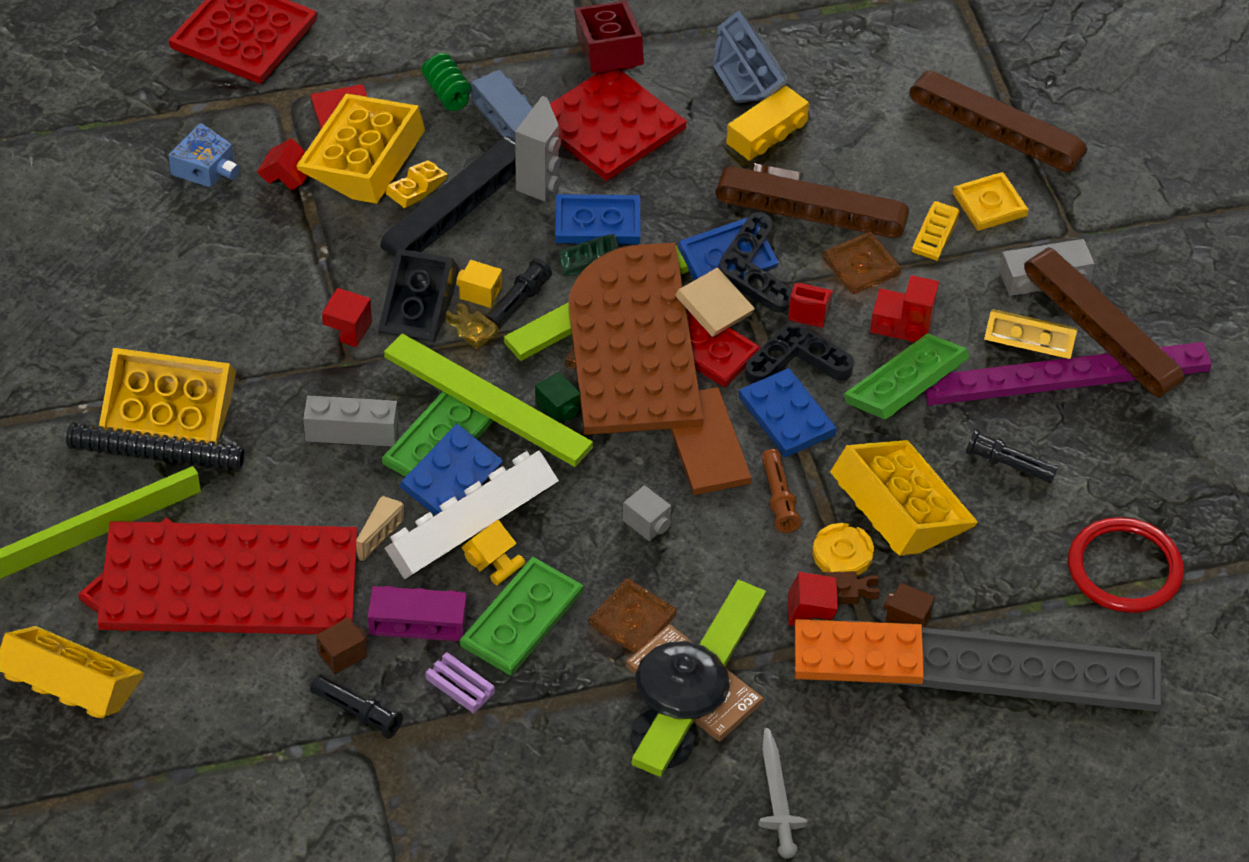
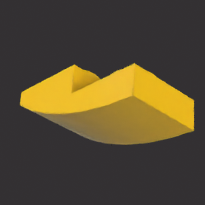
[385,160,448,208]

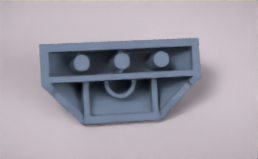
[713,10,787,103]

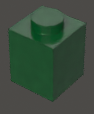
[535,372,581,423]

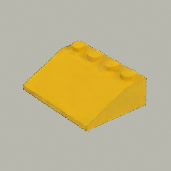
[296,94,425,204]
[99,348,236,445]
[830,440,978,556]

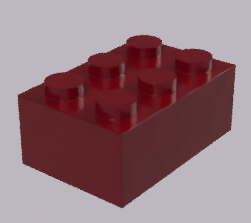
[574,0,644,74]

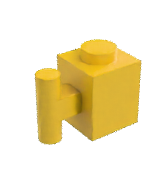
[461,519,526,586]

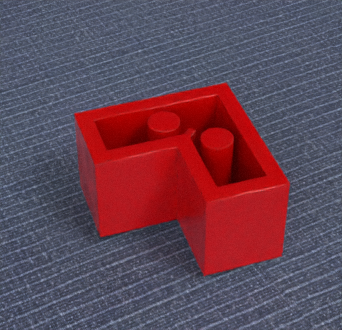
[870,275,939,342]

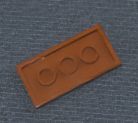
[670,387,752,495]

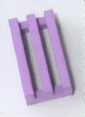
[425,652,495,714]

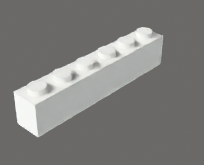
[385,450,559,579]

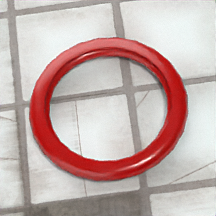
[1068,517,1184,613]

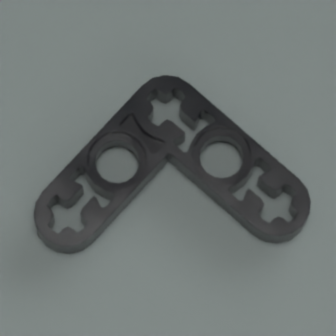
[717,212,792,313]
[745,323,854,384]

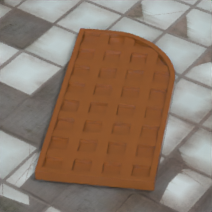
[569,243,703,435]

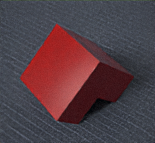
[257,138,307,190]
[788,282,833,328]
[322,288,372,347]
[787,572,838,626]

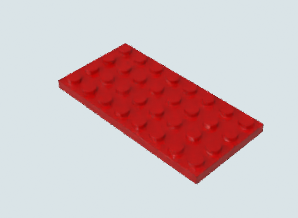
[97,521,357,634]

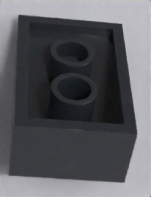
[378,249,459,342]

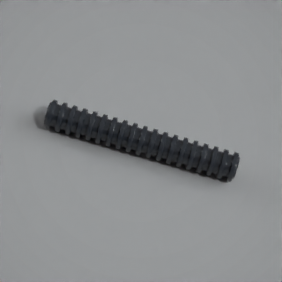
[66,422,244,472]

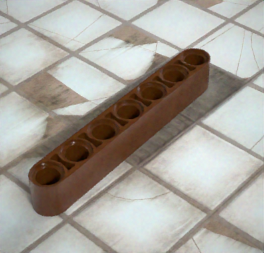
[909,70,1087,172]
[715,166,909,238]
[1024,247,1185,398]

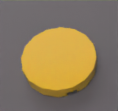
[812,523,874,576]

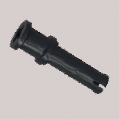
[483,258,552,330]
[966,429,1058,484]
[310,674,403,739]

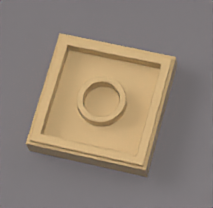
[675,267,755,337]

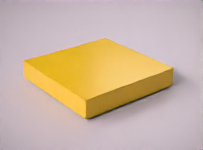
[953,172,1029,231]

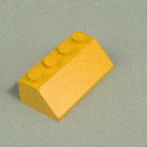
[0,626,144,718]

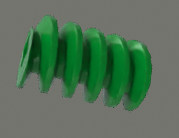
[420,53,471,111]

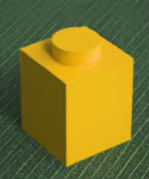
[456,260,502,308]

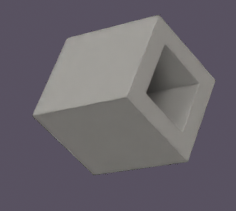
[623,485,671,541]

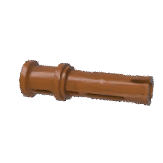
[761,449,802,533]

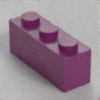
[368,586,467,641]

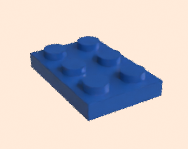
[555,194,640,244]
[677,217,779,280]
[739,368,836,458]
[399,423,503,515]

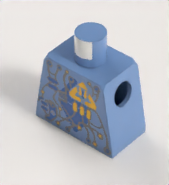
[168,123,240,187]

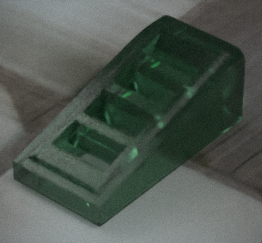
[558,234,619,275]

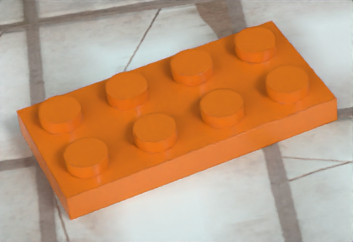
[795,619,924,684]

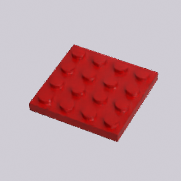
[169,0,318,85]
[550,69,687,181]

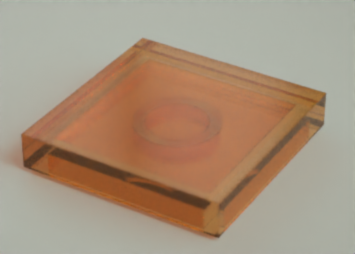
[822,231,901,295]
[589,578,677,653]

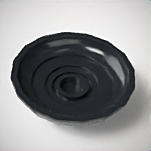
[635,641,730,719]

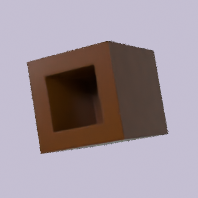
[883,583,935,628]
[316,618,368,675]

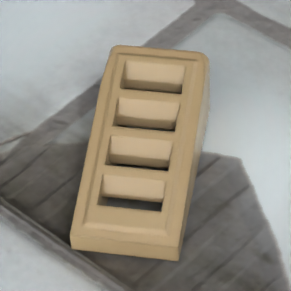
[356,496,404,561]

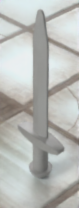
[758,728,807,859]

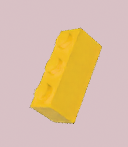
[726,85,809,161]
[984,309,1078,359]

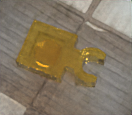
[446,303,498,349]

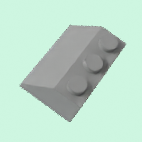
[515,96,561,201]

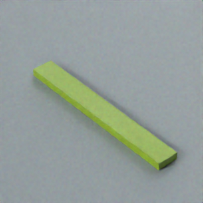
[504,244,689,361]
[384,333,593,467]
[0,466,201,579]
[631,579,766,777]

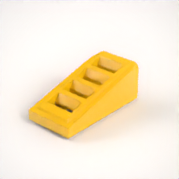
[911,201,959,261]

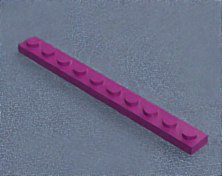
[923,342,1212,406]

